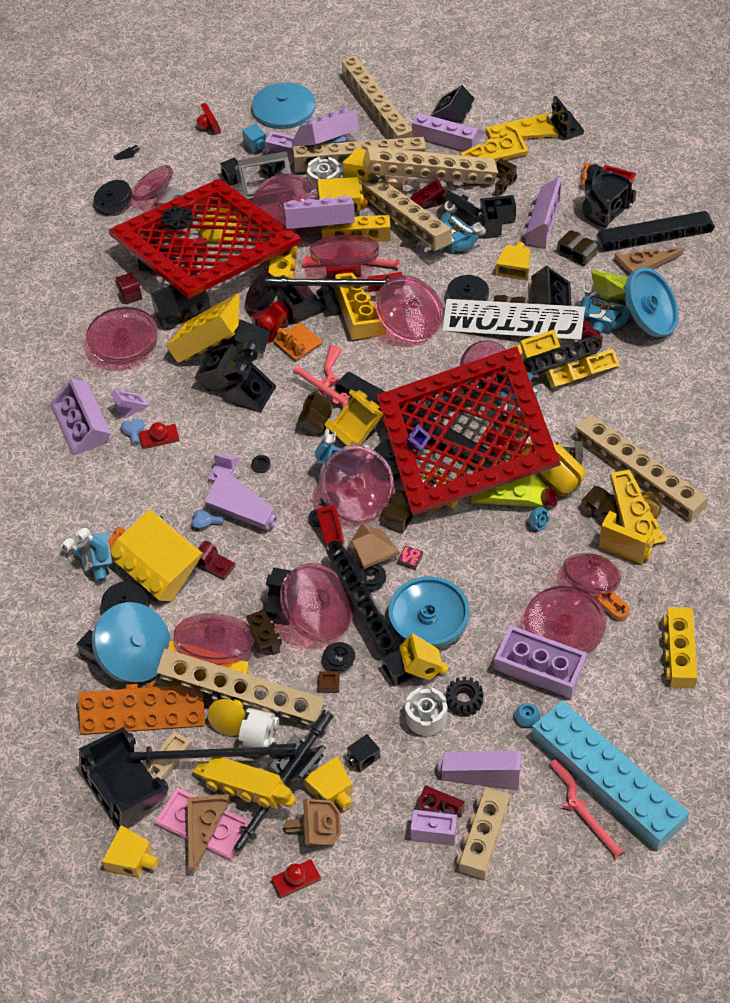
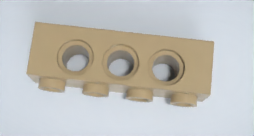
[457,787,511,880]

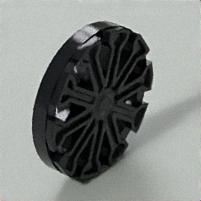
[161,206,194,230]

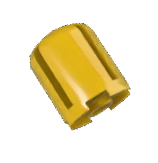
[537,442,586,497]

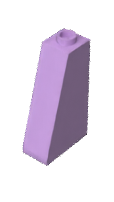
[204,469,277,532]
[438,751,522,790]

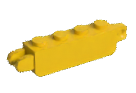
[193,757,297,809]

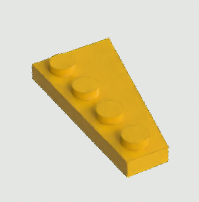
[486,113,558,140]
[460,126,528,163]
[609,469,667,545]

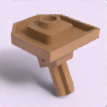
[284,799,341,845]

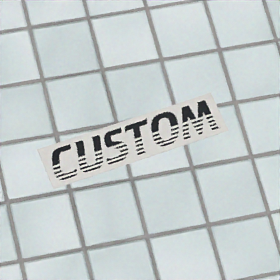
[442,299,585,339]

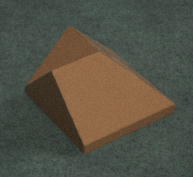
[348,523,400,569]

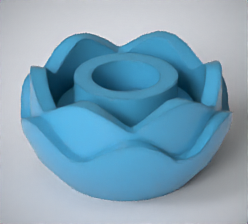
[528,507,550,531]
[514,703,541,728]

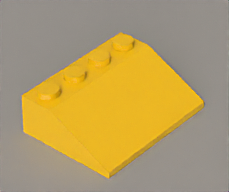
[166,293,240,363]
[110,509,203,602]

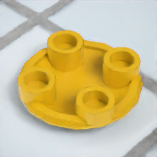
[208,699,247,737]

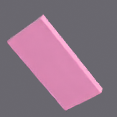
[155,788,250,860]

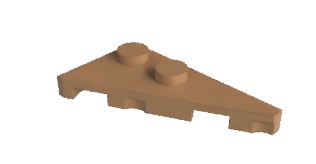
[614,247,684,274]
[187,794,230,871]

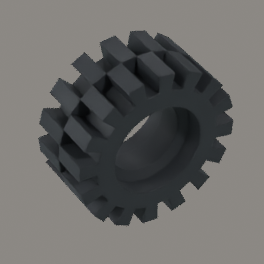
[446,676,483,717]

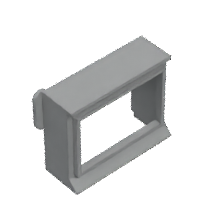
[235,151,297,202]

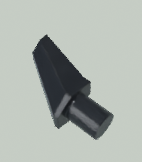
[113,145,139,160]

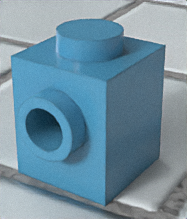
[242,123,266,153]

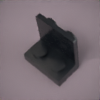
[551,96,584,140]
[267,734,326,783]

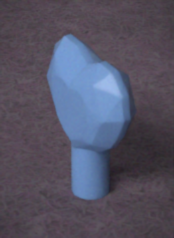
[121,419,145,446]
[191,510,223,529]

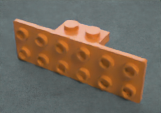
[78,682,205,734]

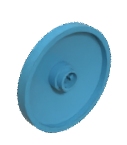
[252,82,315,129]
[625,267,679,337]
[389,576,470,648]
[92,602,171,684]

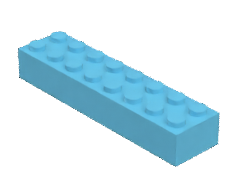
[532,700,689,851]

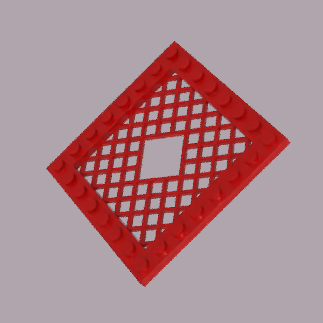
[108,178,301,299]
[377,346,561,516]

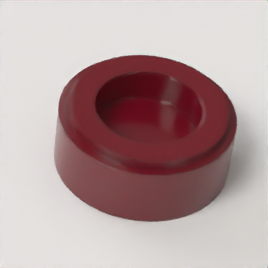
[541,488,558,508]

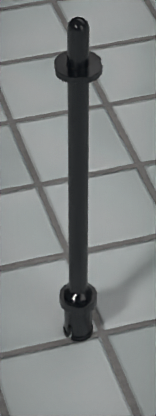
[265,275,405,290]
[234,710,334,852]
[127,742,297,765]

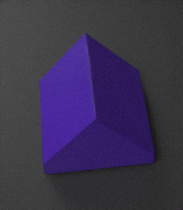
[407,424,431,451]

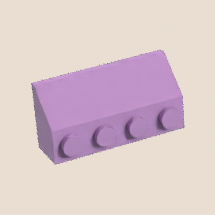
[292,108,359,146]
[412,113,484,151]
[523,177,562,248]
[283,196,355,229]
[51,378,111,455]
[494,625,587,699]

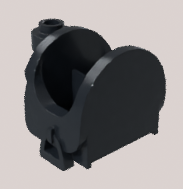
[582,164,636,228]

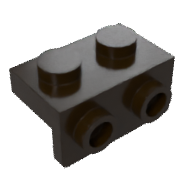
[246,609,282,655]

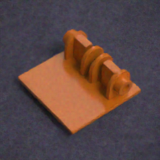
[273,322,323,361]

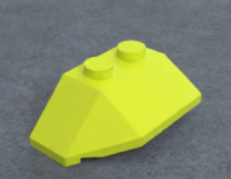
[591,269,628,302]
[471,474,548,508]

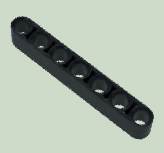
[596,211,715,252]
[326,540,400,655]

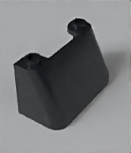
[79,727,169,830]

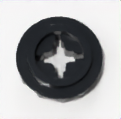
[355,564,386,591]
[323,642,355,671]

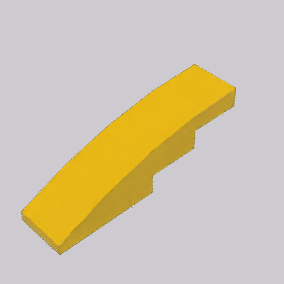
[545,348,620,388]

